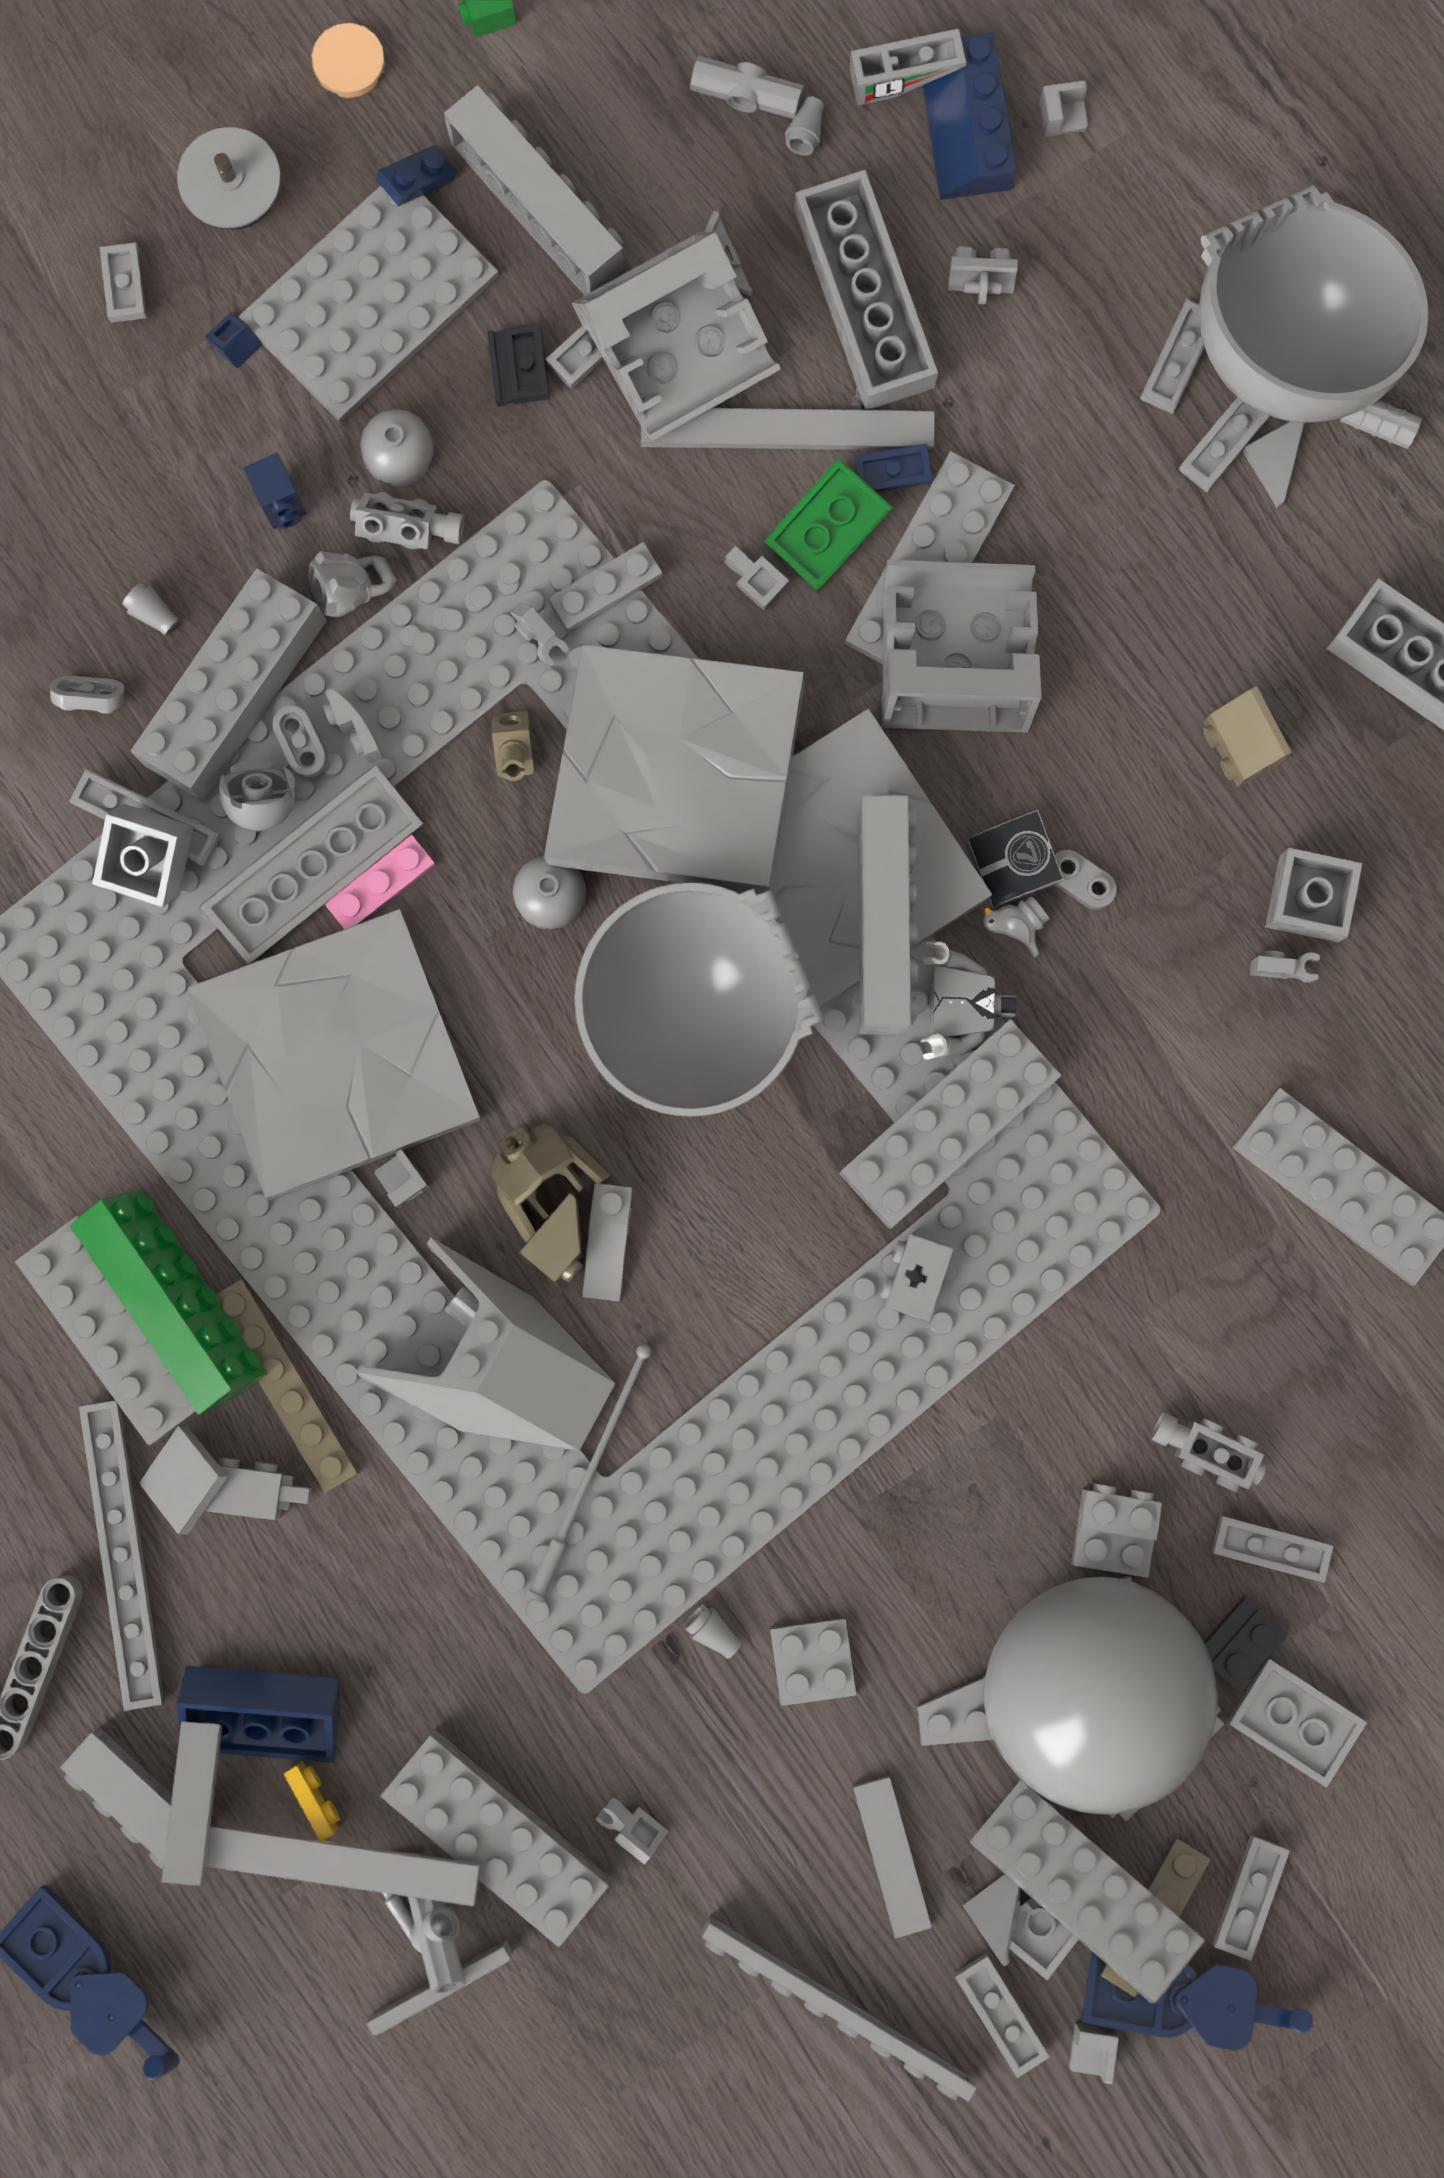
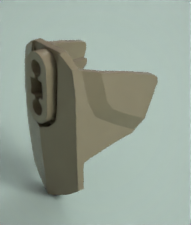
[490,1124,612,1244]

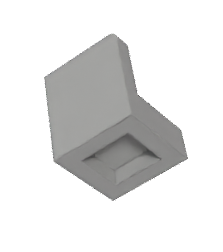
[1039,80,1088,137]
[375,1149,430,1209]
[1069,2022,1119,2084]

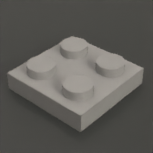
[770,1617,856,1706]

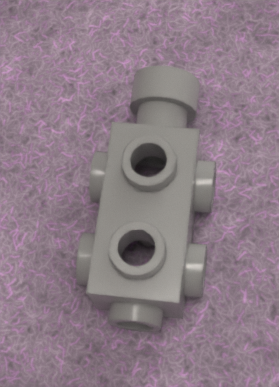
[350,492,465,549]
[1151,1412,1266,1493]

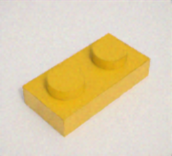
[283,1760,340,1841]

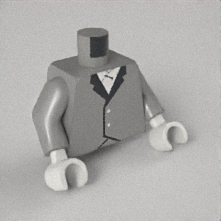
[921,942,1016,1060]

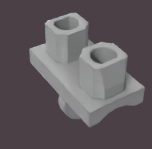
[948,247,1018,305]

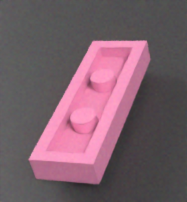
[324,834,436,929]

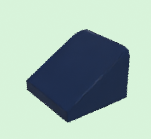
[205,312,262,368]

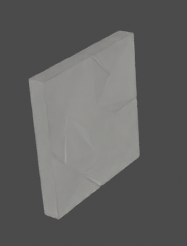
[544,645,805,894]
[729,708,992,1008]
[187,909,480,1201]

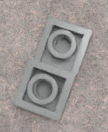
[323,688,383,763]

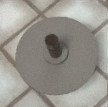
[177,127,281,230]

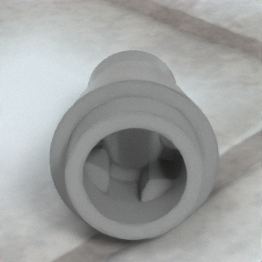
[785,97,824,156]
[122,582,179,636]
[684,1604,742,1659]

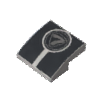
[967,810,1064,909]

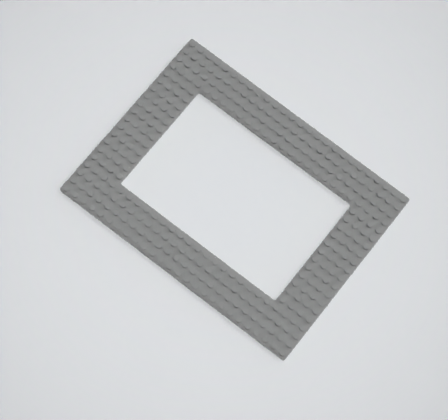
[0,480,1161,1694]

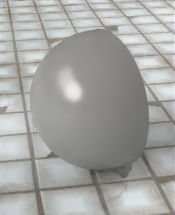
[1199,185,1428,423]
[575,883,824,1116]
[984,1577,1224,1822]

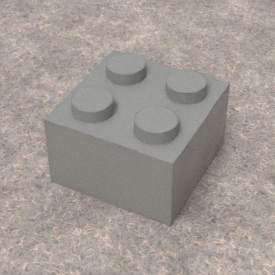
[93,804,194,907]
[1265,848,1362,943]

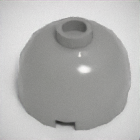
[360,409,435,487]
[219,760,295,831]
[512,855,587,929]

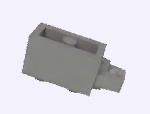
[205,1457,312,1520]

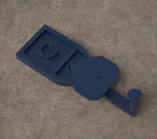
[0,1885,180,2080]
[1082,1950,1313,2050]

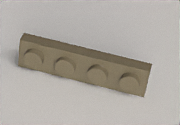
[1100,1839,1211,1997]

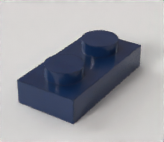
[376,145,457,207]
[854,444,933,492]

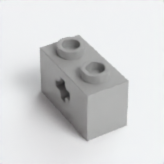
[880,1234,953,1321]

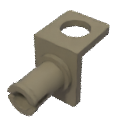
[491,711,534,781]

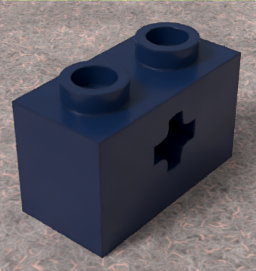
[243,453,307,529]

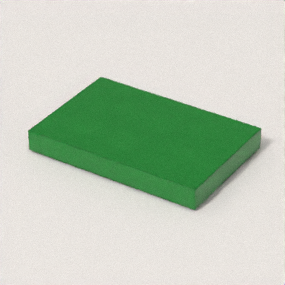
[764,458,893,592]

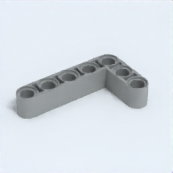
[0,1575,84,1760]

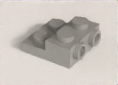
[1071,1483,1162,1578]

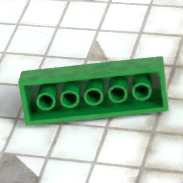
[70,1190,267,1415]

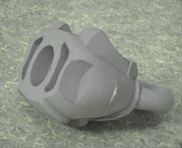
[308,551,397,618]

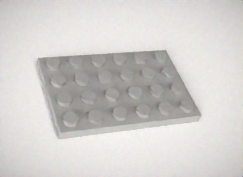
[239,186,499,424]

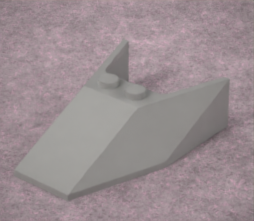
[356,1237,616,1451]

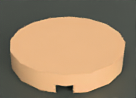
[312,23,385,98]

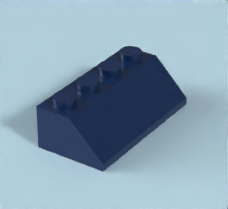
[922,32,1016,200]
[177,1665,340,1763]

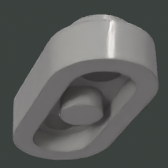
[49,676,125,714]
[272,705,327,778]
[1055,850,1117,910]

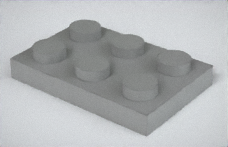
[1227,1658,1367,1788]

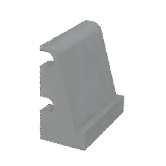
[571,232,781,441]
[881,560,1041,733]

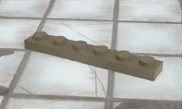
[216,1279,359,1493]

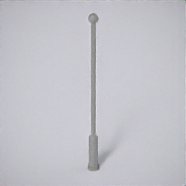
[525,1344,651,1603]

